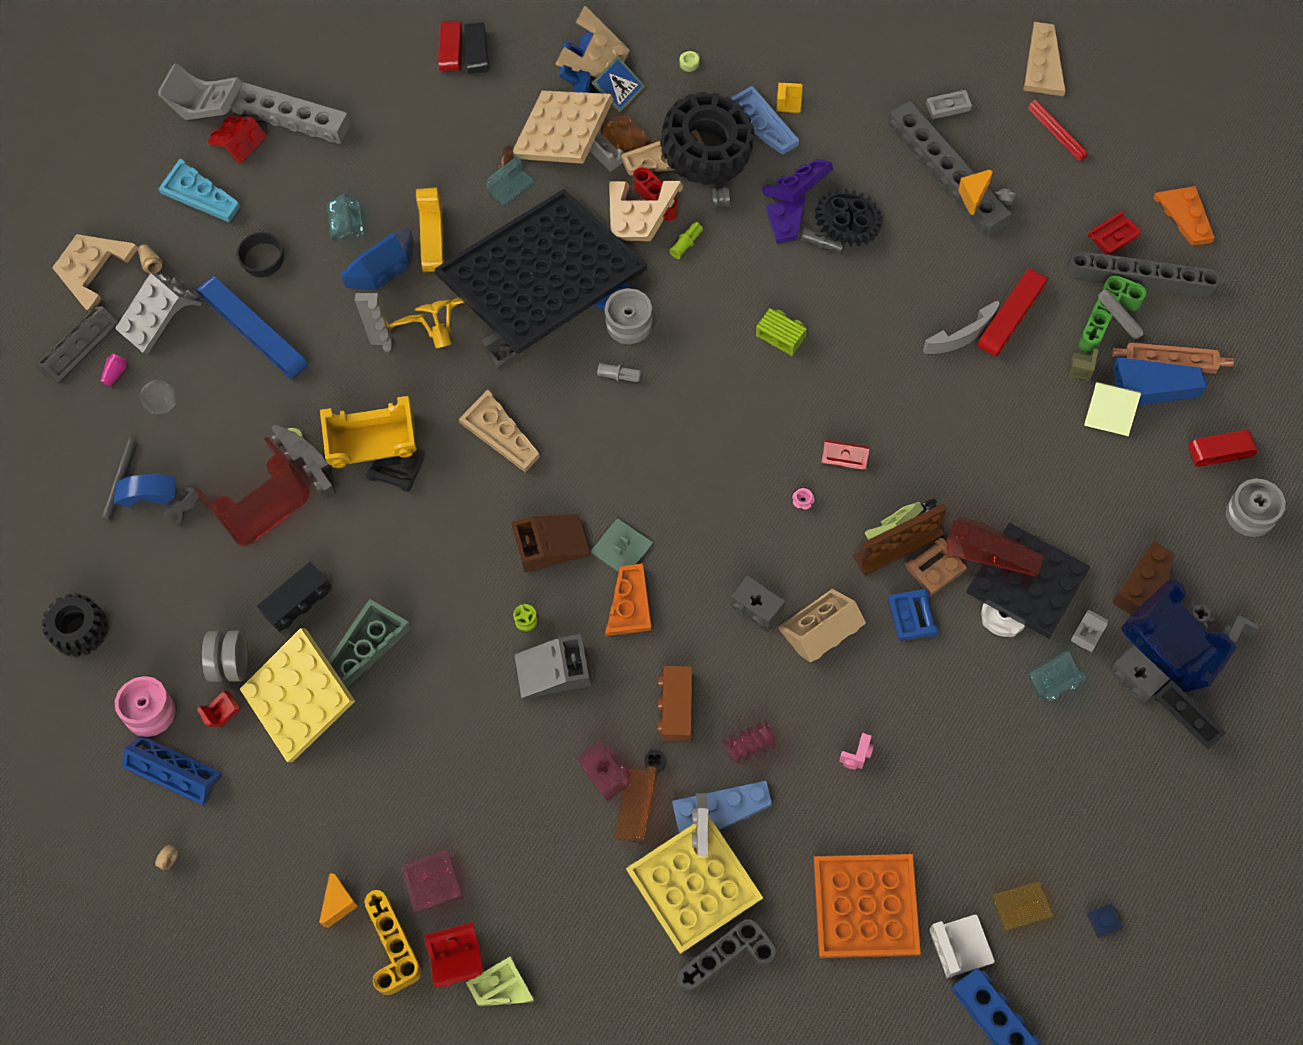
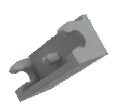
[590,129,624,172]

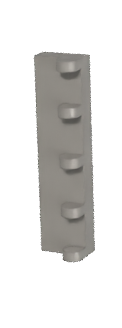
[355,293,393,352]

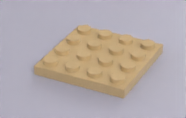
[513,91,613,164]

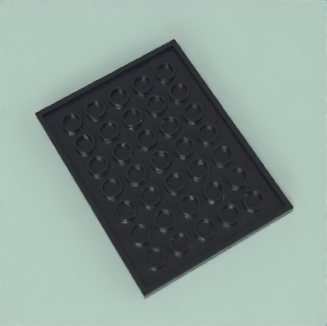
[435,189,647,354]

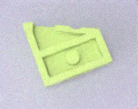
[865,502,924,540]
[466,957,534,1006]

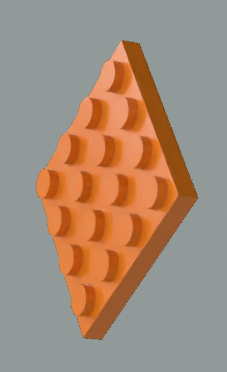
[814,854,921,958]

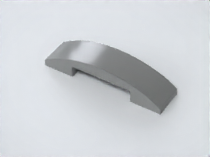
[923,301,1000,354]

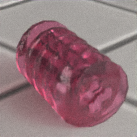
[722,720,775,765]

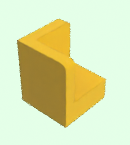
[777,83,803,113]

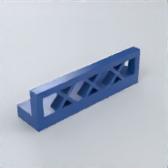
[122,736,222,805]

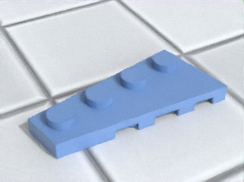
[731,86,799,155]

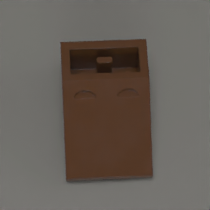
[511,514,590,573]

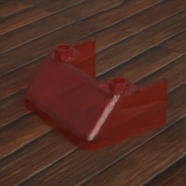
[195,436,310,546]

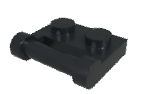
[367,453,424,492]

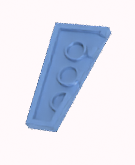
[672,781,772,833]

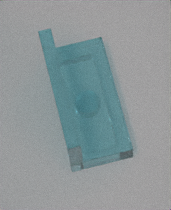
[485,156,534,206]

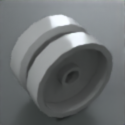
[604,288,653,345]
[1226,478,1286,537]
[202,630,248,682]

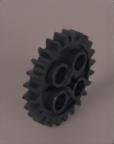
[814,188,883,247]

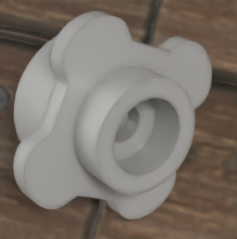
[995,189,1016,206]

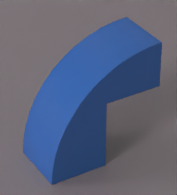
[114,474,176,507]

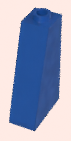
[1112,358,1207,405]

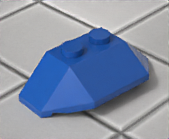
[340,228,414,290]

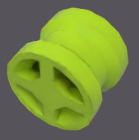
[513,604,538,632]

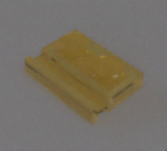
[992,881,1053,932]

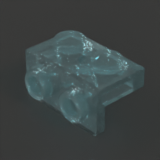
[326,193,363,241]
[1026,651,1087,701]

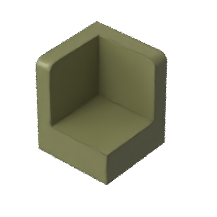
[1068,348,1099,381]

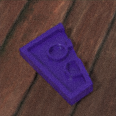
[762,159,833,203]

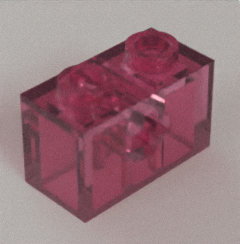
[576,741,630,802]

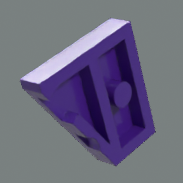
[766,197,805,244]

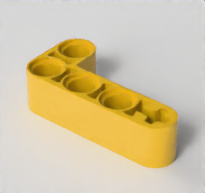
[416,187,445,272]
[364,890,422,996]

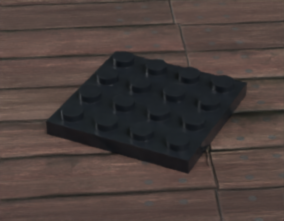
[966,523,1091,639]

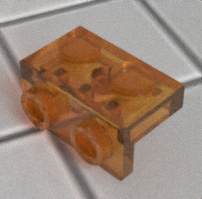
[602,115,651,153]

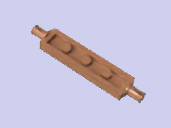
[1112,343,1234,373]

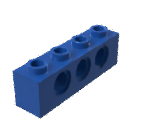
[951,968,1043,1045]

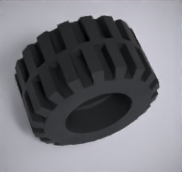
[41,593,108,657]

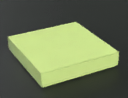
[1084,382,1141,436]

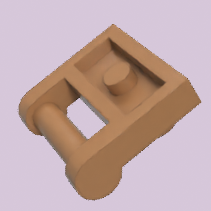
[905,537,967,596]

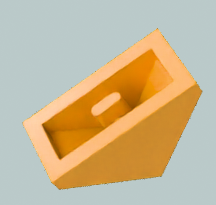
[959,170,993,215]
[319,873,358,928]

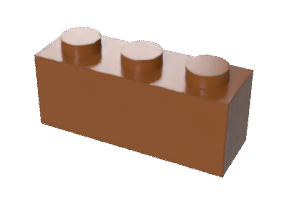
[658,666,692,742]

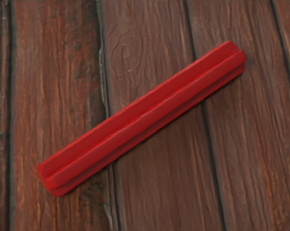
[1028,100,1088,161]

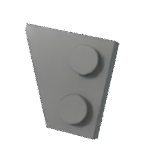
[692,793,708,856]

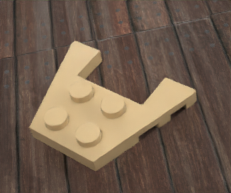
[555,6,630,77]
[609,181,683,241]
[52,234,138,312]

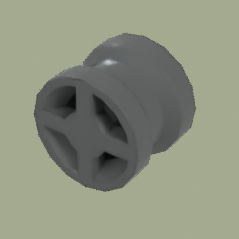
[712,187,730,209]

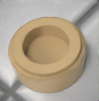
[155,845,178,870]

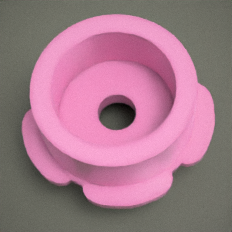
[792,488,815,510]

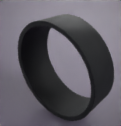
[237,232,284,277]

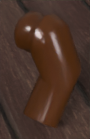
[498,146,513,174]

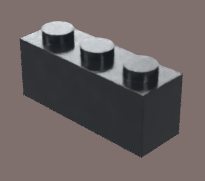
[257,562,332,632]
[1154,680,1226,750]

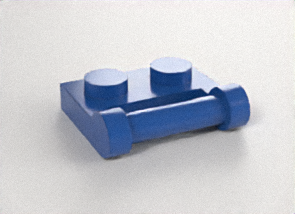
[888,589,939,642]

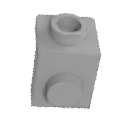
[1071,610,1109,652]

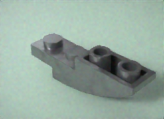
[271,425,335,498]

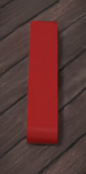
[977,268,1048,357]

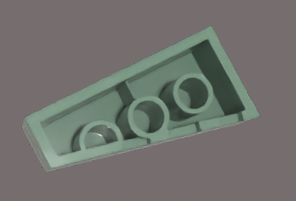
[328,599,410,688]

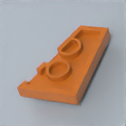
[1153,186,1215,246]
[605,564,651,636]

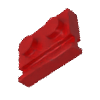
[1088,211,1142,255]

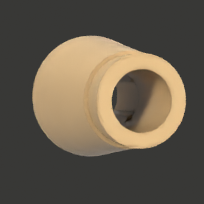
[137,244,162,274]

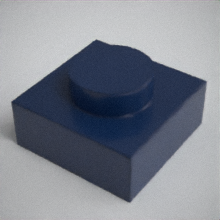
[1087,904,1123,938]

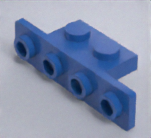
[559,31,593,93]

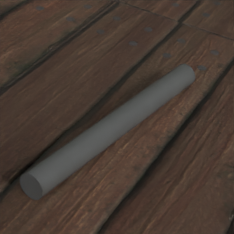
[101,439,136,521]

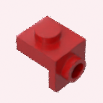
[197,691,241,727]

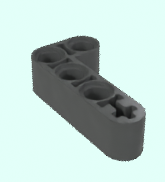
[678,920,776,993]

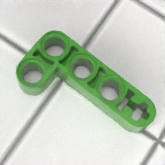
[1079,276,1146,354]

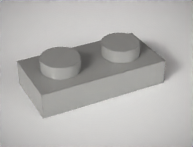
[926,90,972,119]

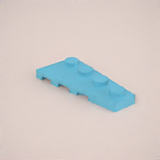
[158,158,240,223]

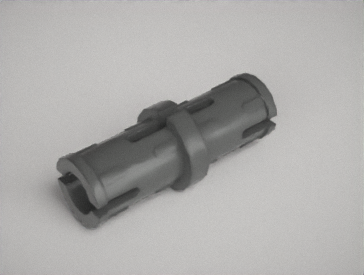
[801,228,844,254]

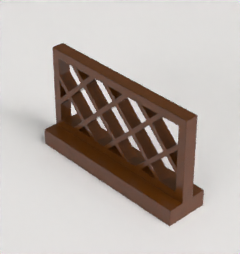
[853,504,946,576]

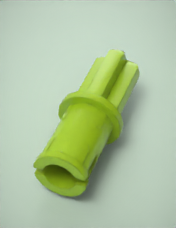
[669,222,703,259]

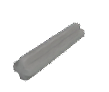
[1098,290,1143,339]

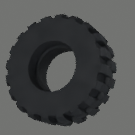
[660,92,755,185]

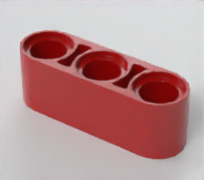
[438,21,463,72]
[633,167,678,221]
[1188,430,1258,467]

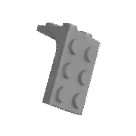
[158,64,243,120]
[115,273,203,354]

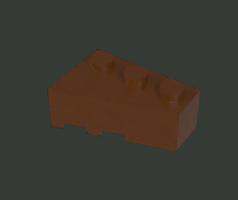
[1112,541,1174,628]

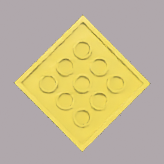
[240,628,355,762]
[626,815,763,954]

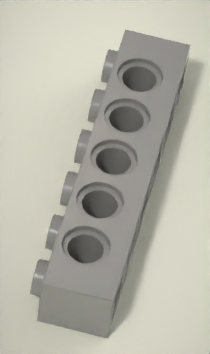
[231,82,351,144]

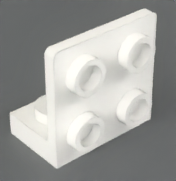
[929,915,994,978]

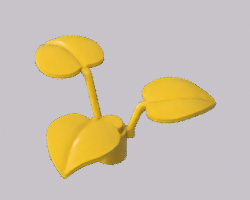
[389,298,463,348]

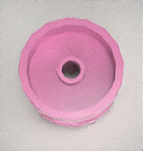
[115,676,176,737]

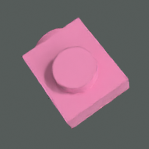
[839,733,874,770]

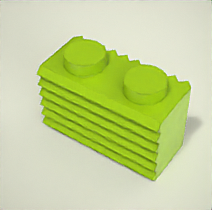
[756,308,807,356]

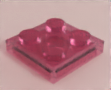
[401,850,463,914]

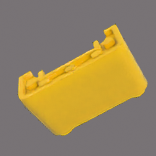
[320,396,416,468]

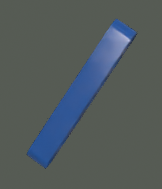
[196,276,308,380]

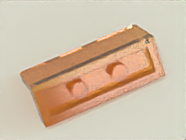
[615,766,657,844]

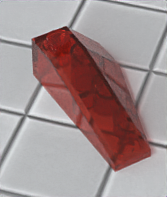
[947,517,1044,577]

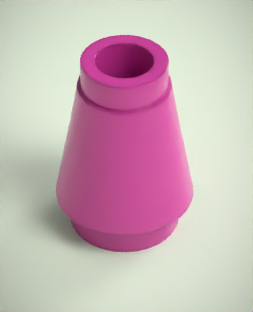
[100,353,128,387]

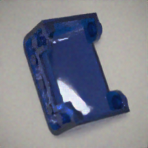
[1121,579,1237,692]

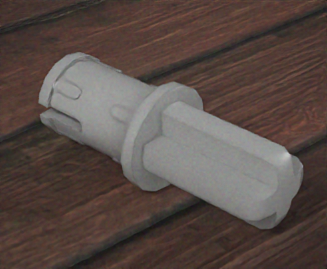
[597,363,641,382]

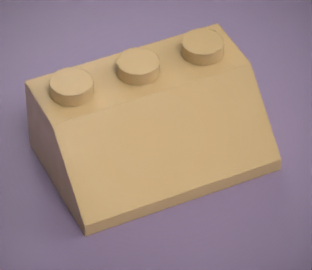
[778,589,866,662]

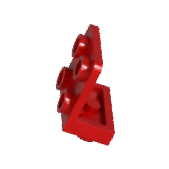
[207,115,267,163]
[424,922,483,988]

